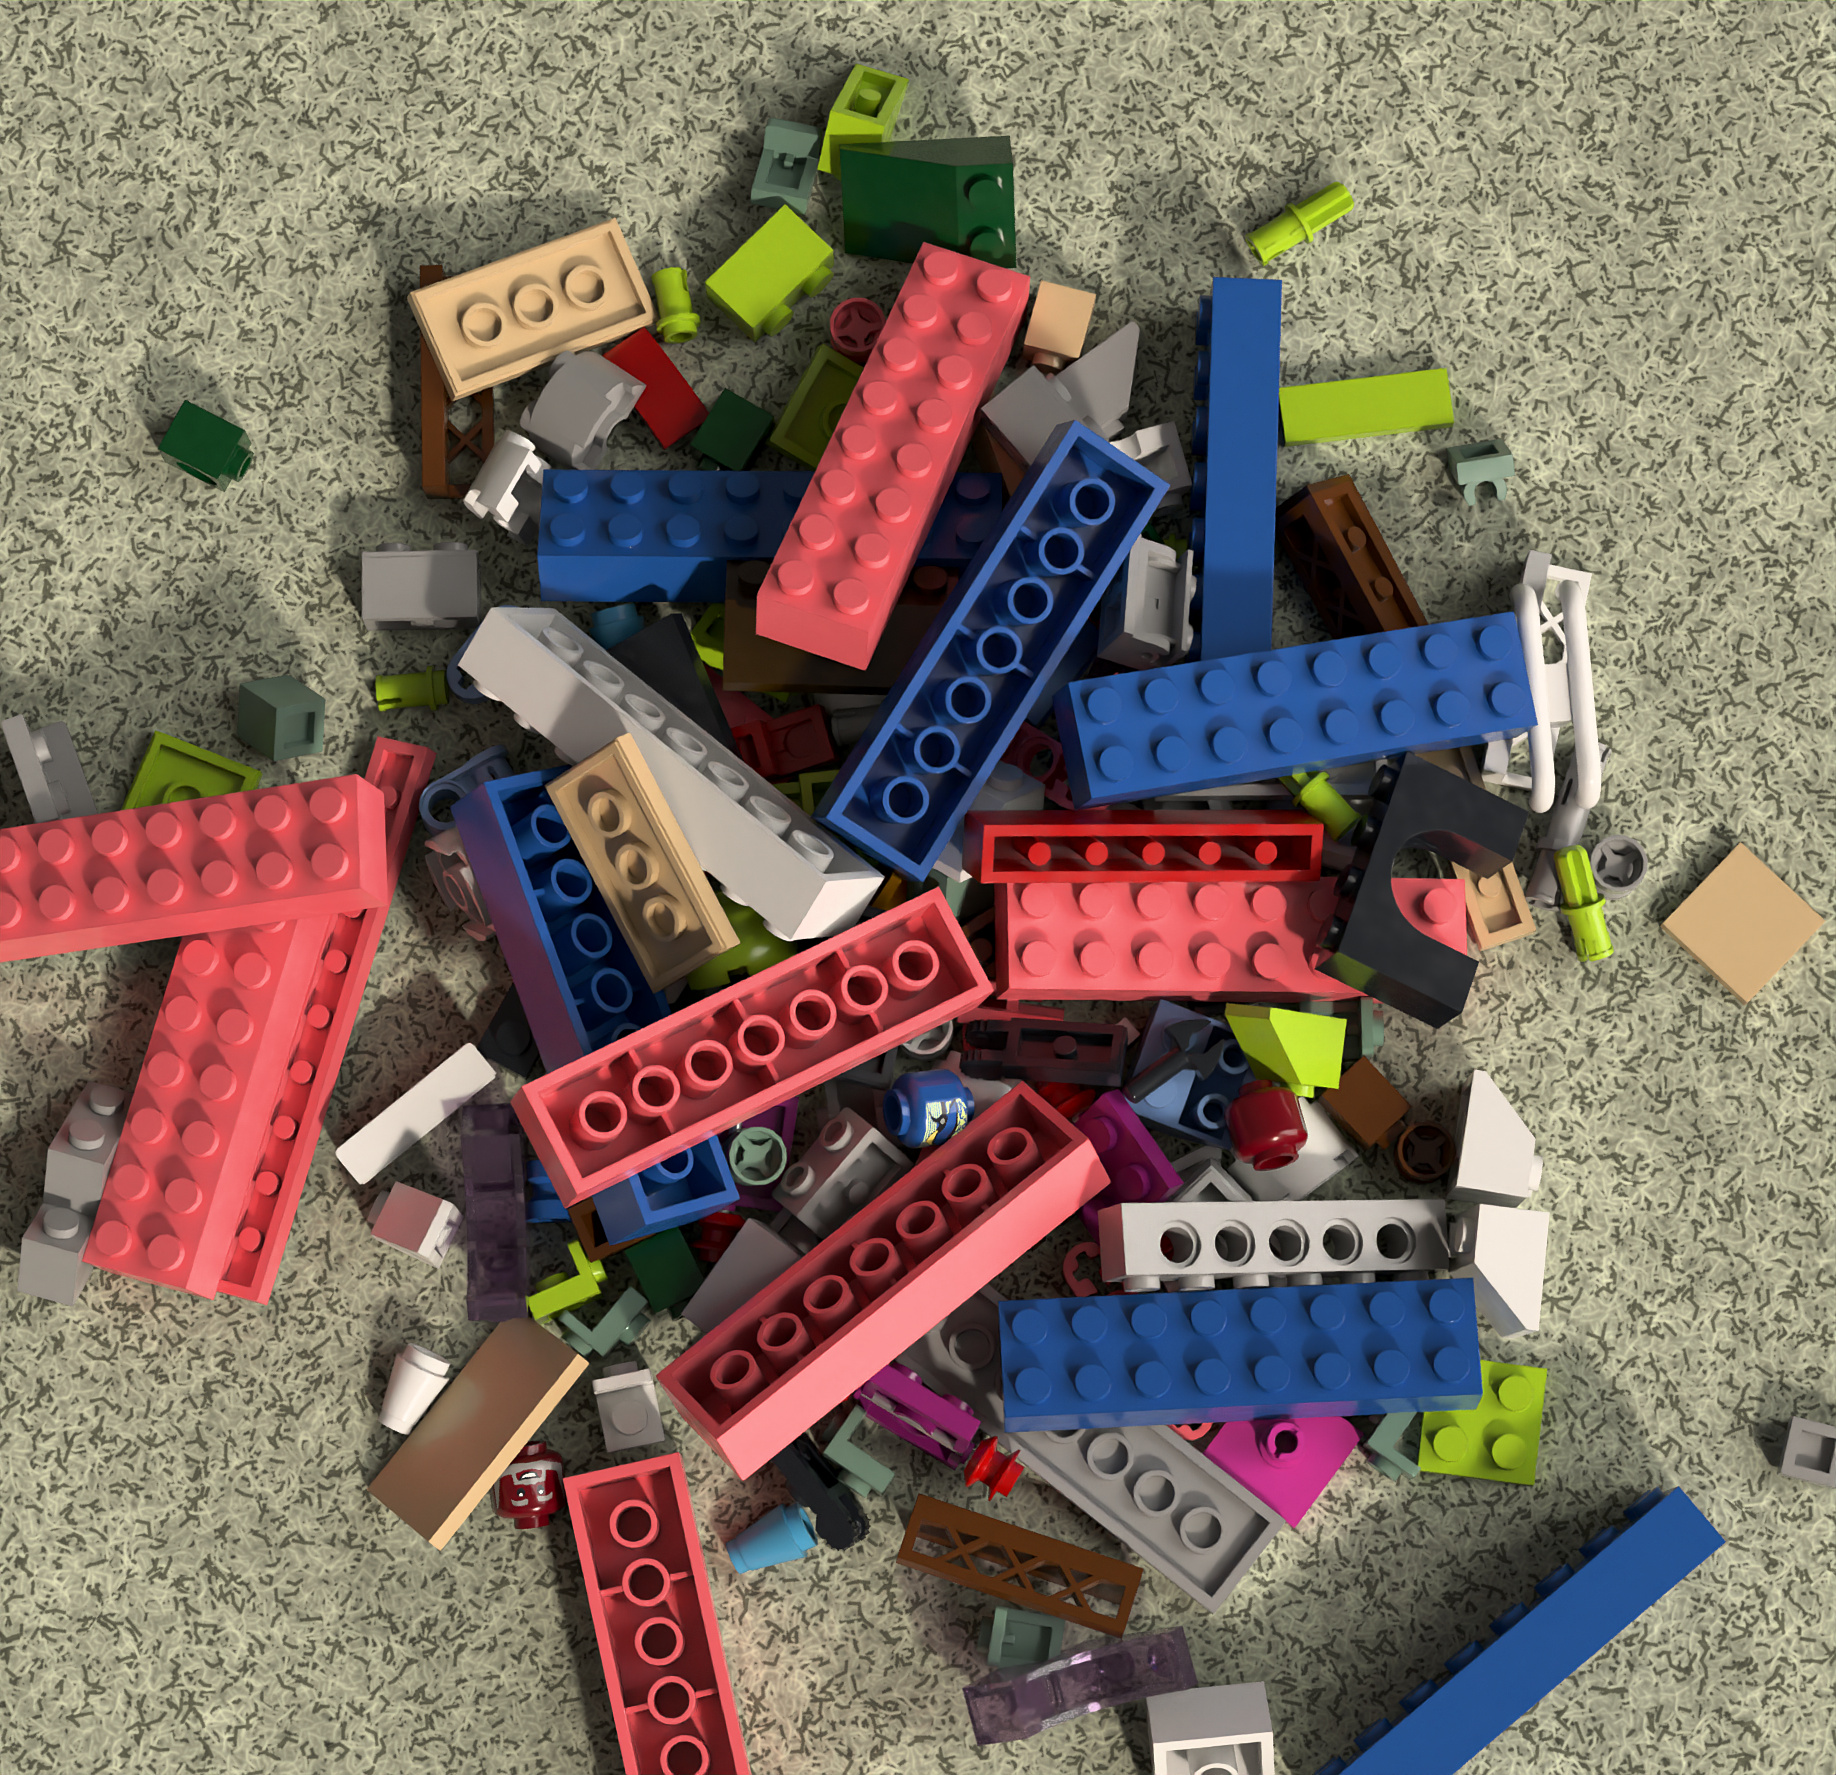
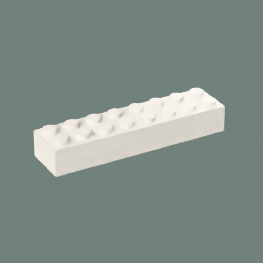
[458,607,885,941]

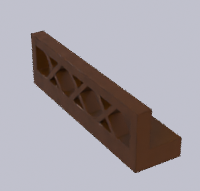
[420,265,495,499]
[1275,481,1427,640]
[896,1493,1144,1639]

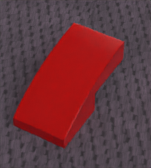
[602,327,709,450]
[730,704,840,782]

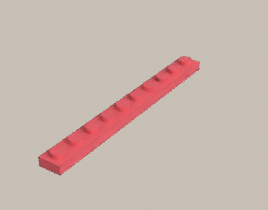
[216,736,437,1305]

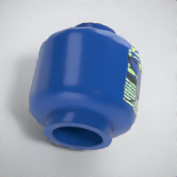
[883,1069,975,1148]

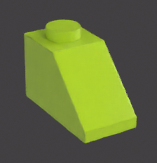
[817,63,909,181]
[1225,1003,1347,1098]

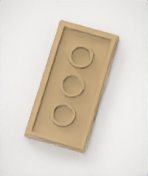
[407,218,660,401]
[544,733,740,994]
[367,1305,589,1551]

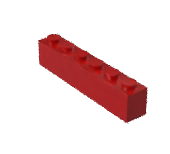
[962,810,1324,883]

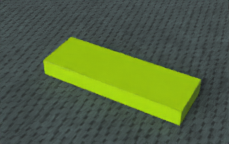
[1279,368,1454,447]

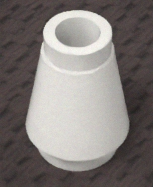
[377,1343,451,1435]

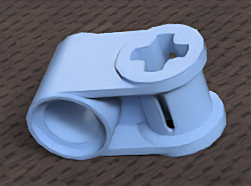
[419,744,515,837]

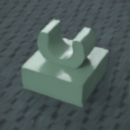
[1446,439,1515,506]

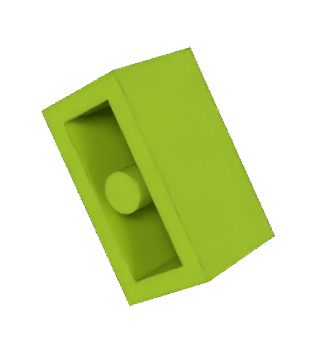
[705,204,834,342]

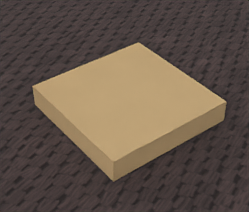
[1660,842,1825,1006]

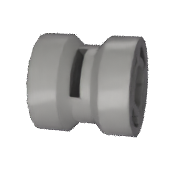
[1588,835,1648,900]

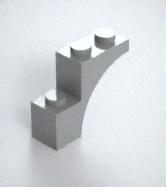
[17,1081,134,1307]

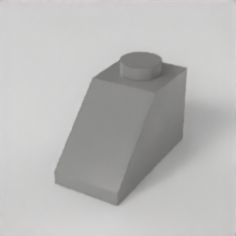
[1056,320,1140,442]

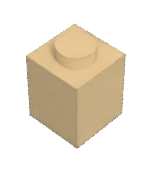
[1023,280,1096,376]

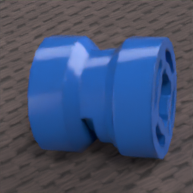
[526,1159,583,1223]

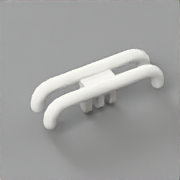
[1509,580,1601,813]

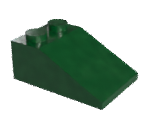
[839,135,1017,269]

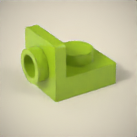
[526,1238,608,1325]

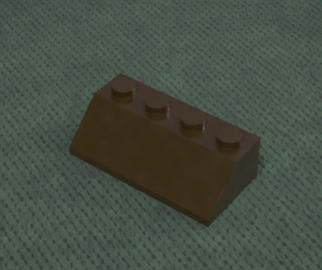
[723,560,959,696]

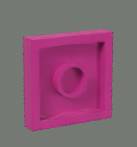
[1202,1416,1364,1529]

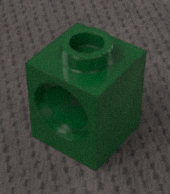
[690,388,775,471]
[158,400,254,492]
[624,1227,705,1321]

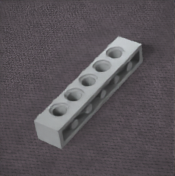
[1098,1199,1450,1292]

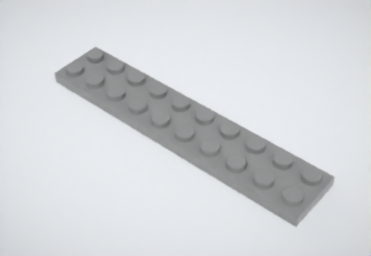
[769,1207,1286,1615]

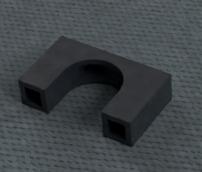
[1315,751,1529,1029]

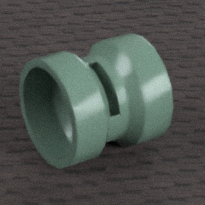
[721,1127,787,1186]

